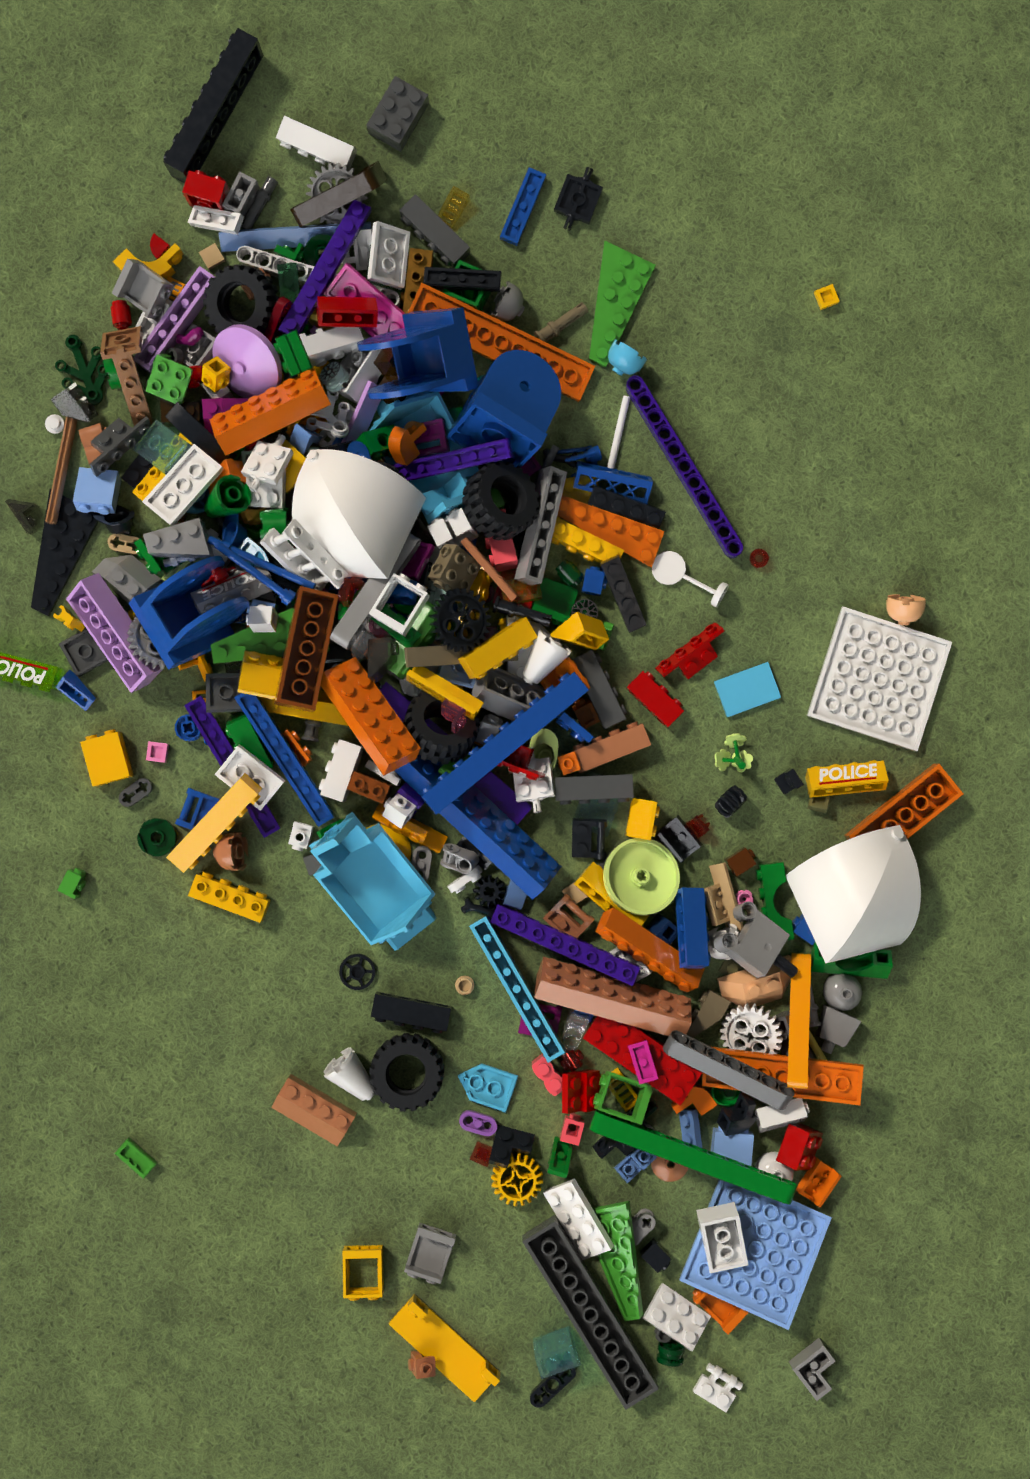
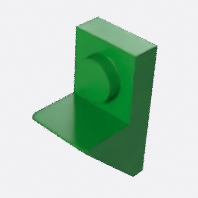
[547,1136,573,1178]

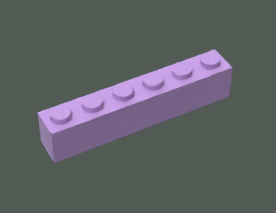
[134,266,216,374]

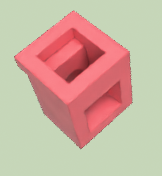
[560,1113,585,1146]

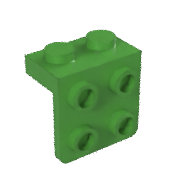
[146,353,193,404]

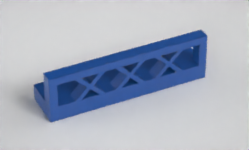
[573,461,653,504]

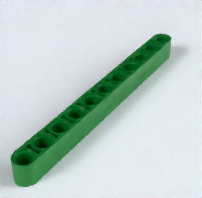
[589,1110,798,1205]

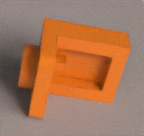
[557,751,581,776]

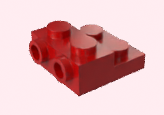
[562,1069,601,1114]

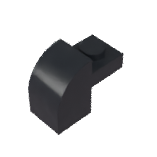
[717,1091,758,1136]

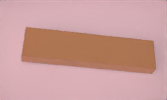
[461,537,517,601]

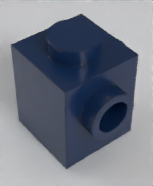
[646,914,678,945]

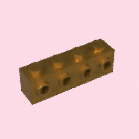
[401,248,434,314]

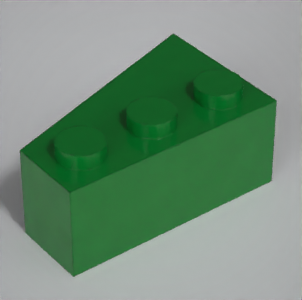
[225,712,274,768]

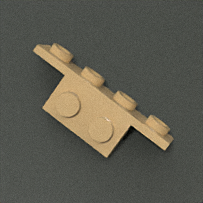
[704,862,744,932]

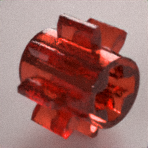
[560,1047,584,1072]

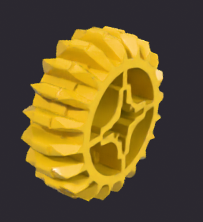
[491,1152,543,1206]

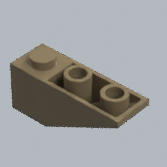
[687,988,731,1038]

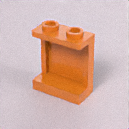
[692,1288,749,1334]

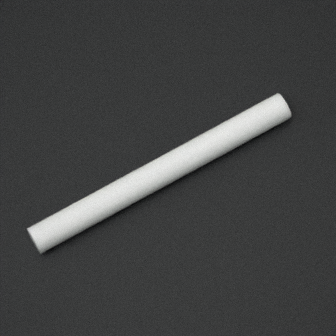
[607,396,630,469]

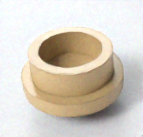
[455,975,474,995]

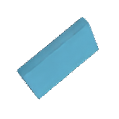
[714,662,781,717]

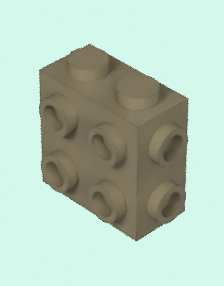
[428,544,481,595]

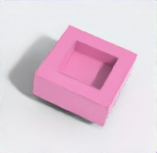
[146,741,169,763]

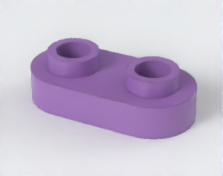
[459,1110,497,1136]

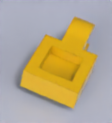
[53,605,85,632]

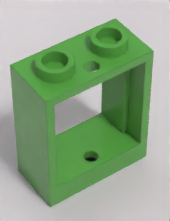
[593,1071,653,1125]

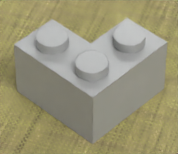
[789,1338,836,1401]

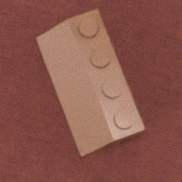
[271,1074,357,1146]

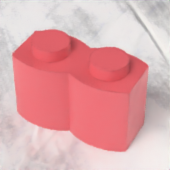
[532,1053,562,1096]

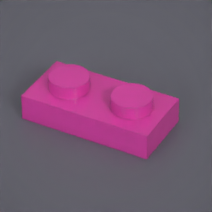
[628,1040,659,1084]

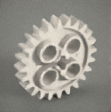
[720,1003,784,1054]

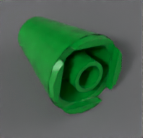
[204,475,252,519]

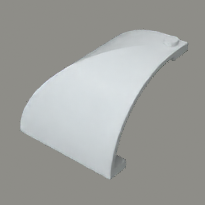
[292,449,426,579]
[786,825,921,963]

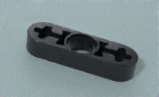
[530,1361,576,1408]

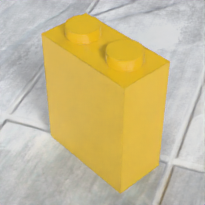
[80,729,134,787]

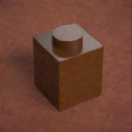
[724,847,756,876]

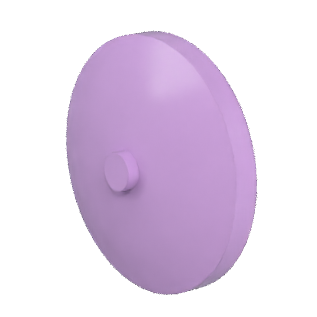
[213,324,282,398]

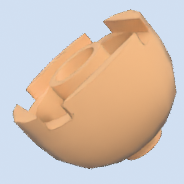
[886,594,926,625]

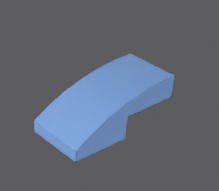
[503,879,527,910]
[614,1148,657,1183]

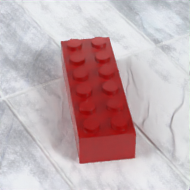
[583,1016,702,1106]

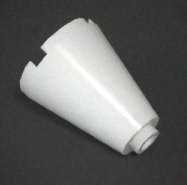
[522,630,572,685]
[323,1047,375,1101]

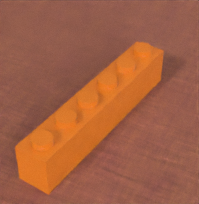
[595,907,705,992]

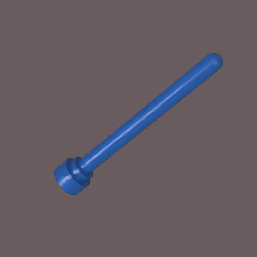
[214,541,296,606]

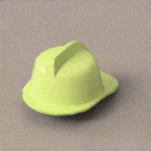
[530,729,559,770]

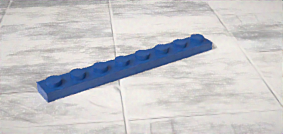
[234,693,335,827]

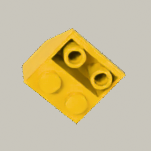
[550,612,609,650]
[625,798,660,840]

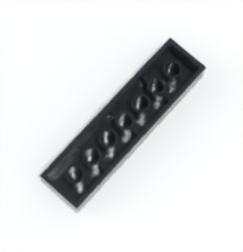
[163,28,264,183]

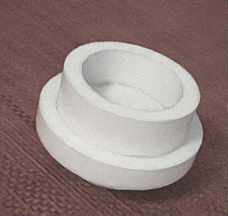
[45,414,65,434]

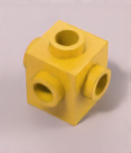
[201,356,231,392]

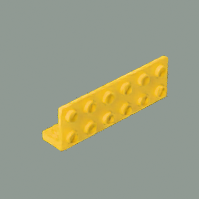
[389,1294,500,1402]

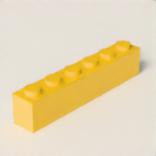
[166,773,262,873]

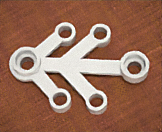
[306,391,350,438]

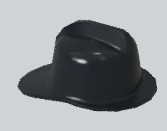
[93,505,135,535]

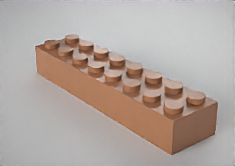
[534,957,692,1036]

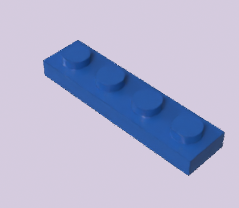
[500,167,546,246]

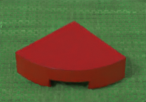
[150,234,170,259]

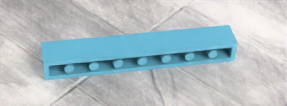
[469,916,566,1063]

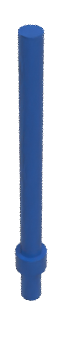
[208,536,316,589]

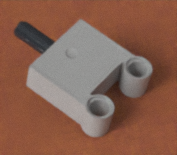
[714,901,798,978]

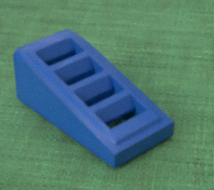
[55,670,96,711]

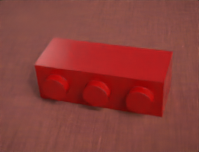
[317,296,378,328]
[626,671,684,728]

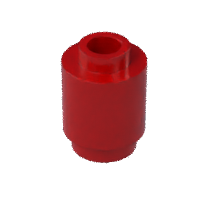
[110,300,132,330]

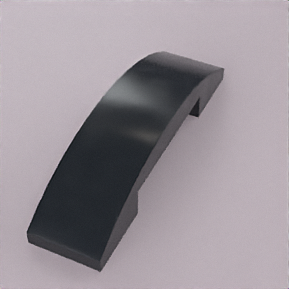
[165,402,237,464]

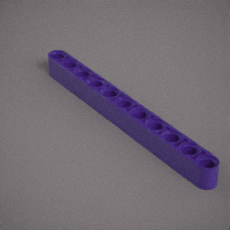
[626,375,743,558]

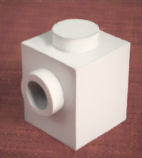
[246,604,278,633]
[382,793,417,829]

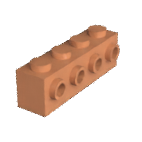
[570,721,651,773]

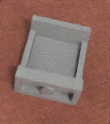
[112,259,173,319]
[404,1223,456,1284]

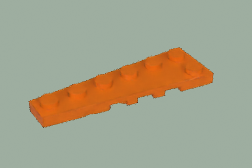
[557,495,665,567]

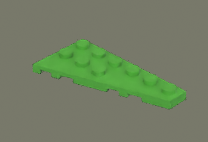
[589,241,656,368]
[211,607,330,664]
[593,1201,644,1321]

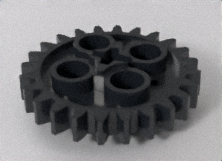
[429,588,491,652]

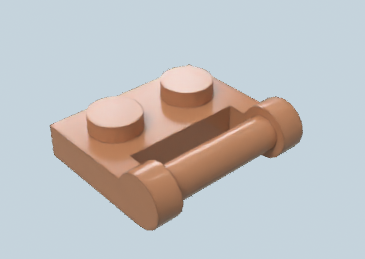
[543,893,595,938]

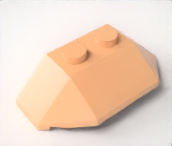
[717,955,791,1009]

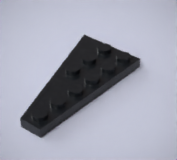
[31,489,99,616]

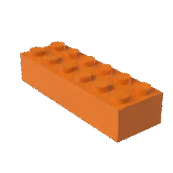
[209,369,331,456]
[320,657,421,776]
[844,764,963,840]

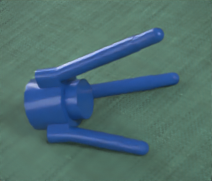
[557,445,602,477]

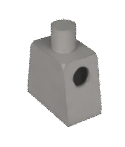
[816,1004,861,1054]

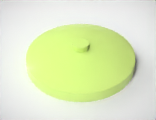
[603,838,680,916]

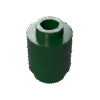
[555,559,583,587]

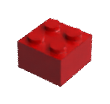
[182,170,230,211]
[776,1123,823,1170]

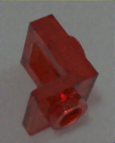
[338,576,365,607]

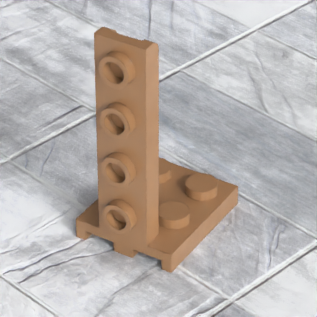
[100,326,153,426]

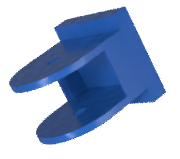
[357,307,479,399]
[446,350,561,468]
[129,556,249,670]

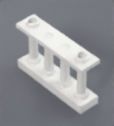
[260,518,349,591]

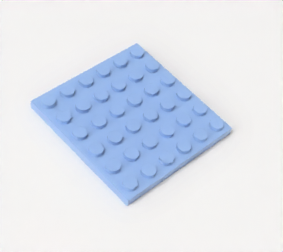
[679,1179,832,1330]

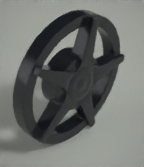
[339,954,376,990]

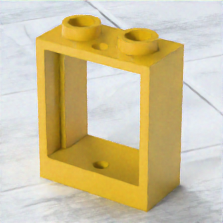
[342,1245,384,1301]

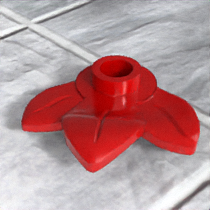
[201,566,237,588]

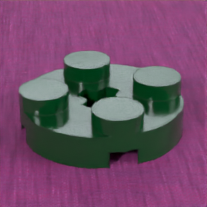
[137,818,177,857]

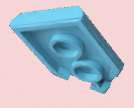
[458,1063,518,1113]

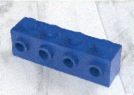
[675,887,711,969]

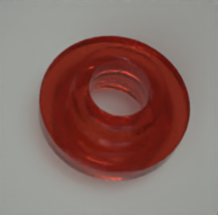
[749,549,769,568]

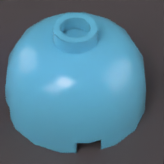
[608,339,647,376]

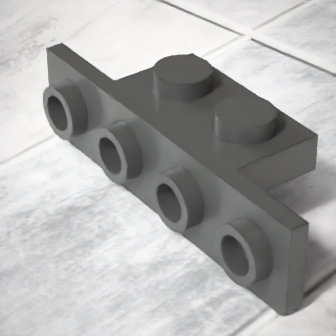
[90,416,152,477]

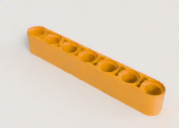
[787,953,811,1089]

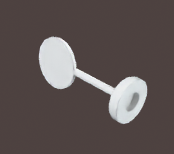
[652,551,729,608]

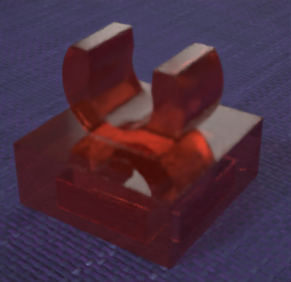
[685,814,710,838]
[470,1141,492,1167]

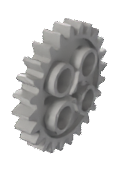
[306,163,368,224]
[127,617,165,670]

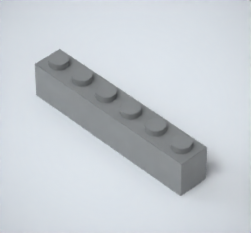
[514,466,567,585]

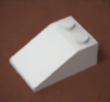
[696,1202,748,1273]

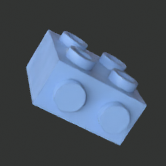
[73,467,121,515]
[711,1125,754,1166]

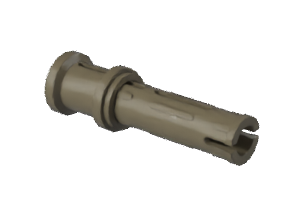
[534,302,588,342]

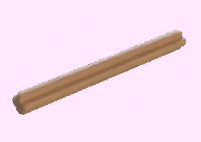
[45,413,78,524]

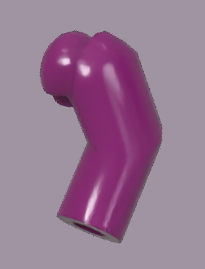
[176,327,204,346]

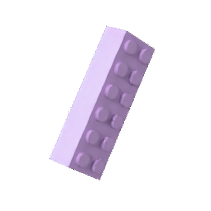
[66,573,164,693]

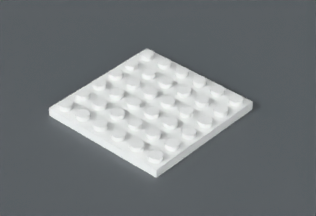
[807,607,952,751]

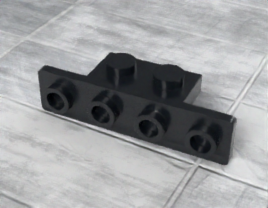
[592,1097,658,1159]

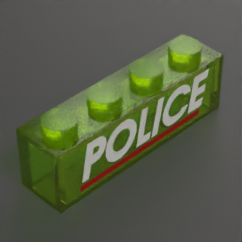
[0,652,62,693]

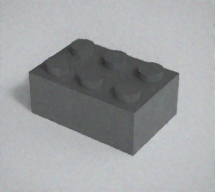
[367,76,429,152]

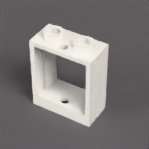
[369,573,430,636]
[755,1098,810,1133]

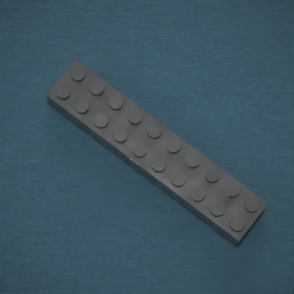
[522,1215,659,1410]

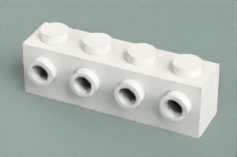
[276,116,357,171]

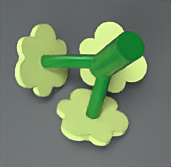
[715,733,753,772]

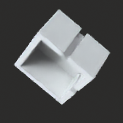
[427,508,479,550]

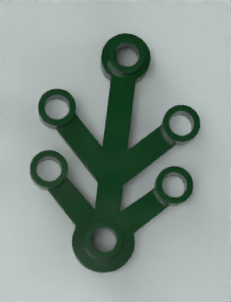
[55,335,109,405]

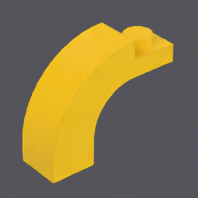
[113,243,184,279]

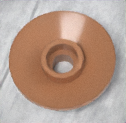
[651,1156,688,1182]

